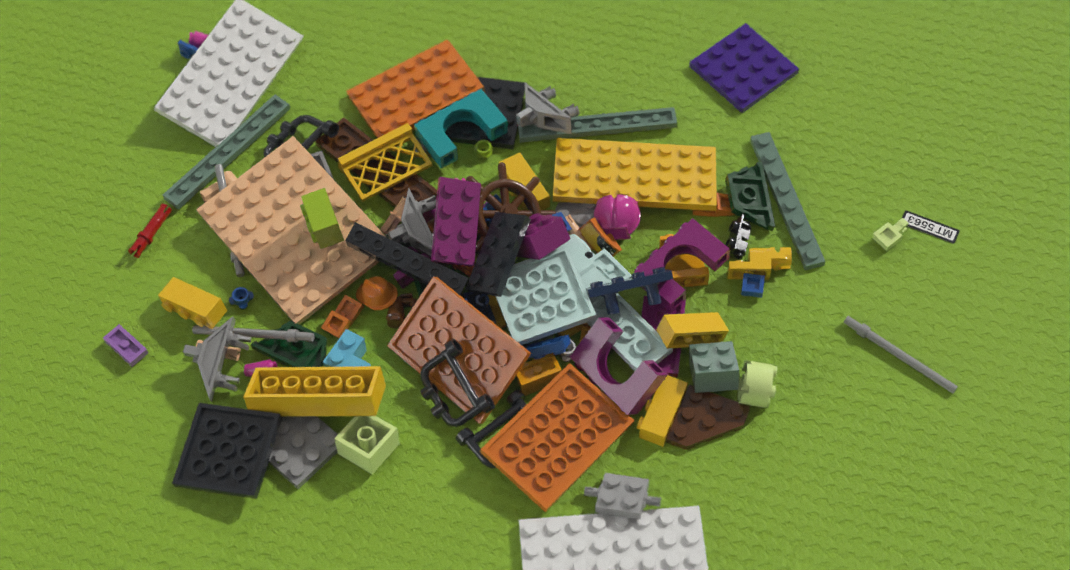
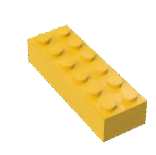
[243,366,386,417]

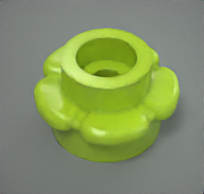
[474,140,493,158]

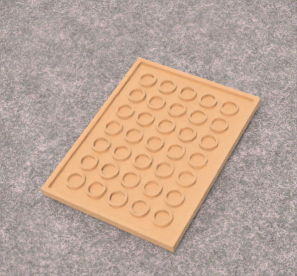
[196,136,387,324]

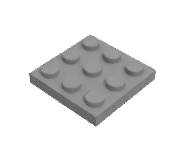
[268,416,338,489]

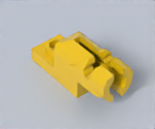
[727,247,792,280]

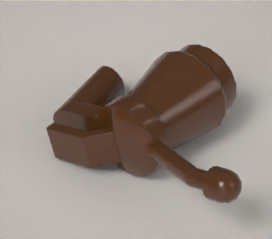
[386,293,417,329]

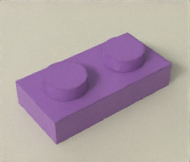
[103,324,148,367]

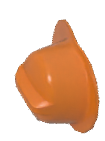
[356,276,398,310]

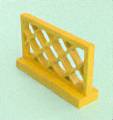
[338,123,432,202]

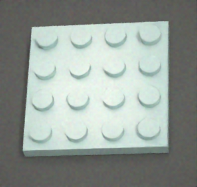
[495,246,597,345]

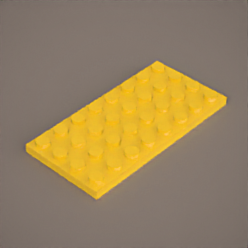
[552,138,717,211]

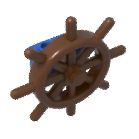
[466,162,556,264]

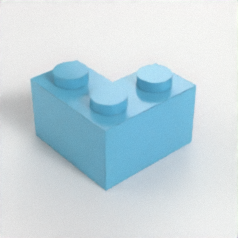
[323,329,371,367]

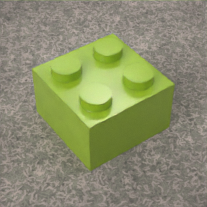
[300,188,344,249]

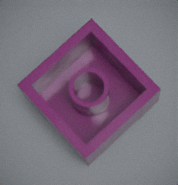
[517,213,571,260]

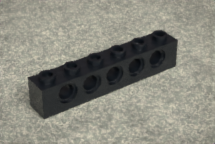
[345,222,469,297]

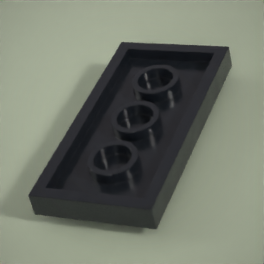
[465,212,531,297]

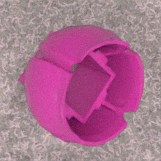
[594,194,640,240]

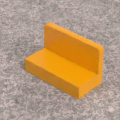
[516,353,562,396]

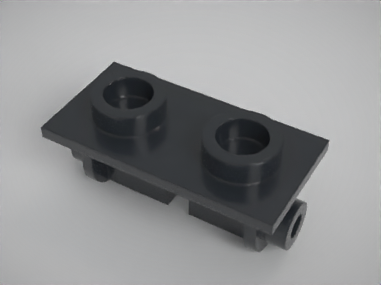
[725,215,752,259]

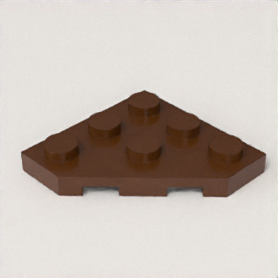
[666,384,751,450]

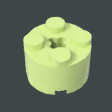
[737,360,777,408]

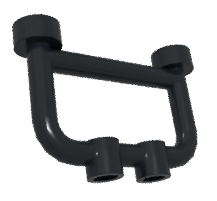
[263,115,339,158]
[420,338,495,427]
[455,389,527,469]

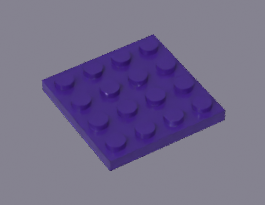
[689,23,799,113]

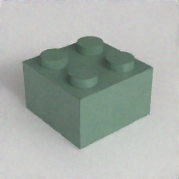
[689,341,739,393]

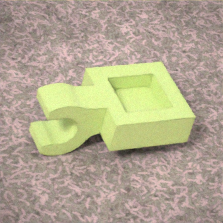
[872,218,909,251]

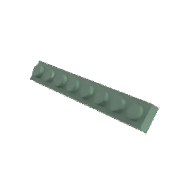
[163,94,290,210]
[518,107,677,143]
[750,132,825,270]

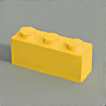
[498,153,550,210]
[158,277,227,329]
[656,312,729,348]
[637,376,688,447]

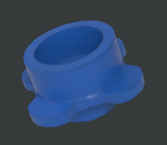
[229,287,254,309]

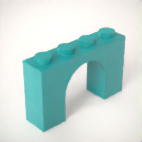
[414,89,508,169]

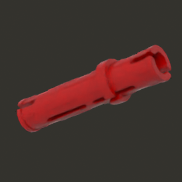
[128,204,172,258]

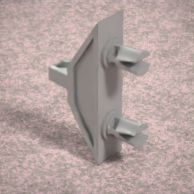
[516,83,579,134]
[388,188,436,257]
[183,316,251,402]

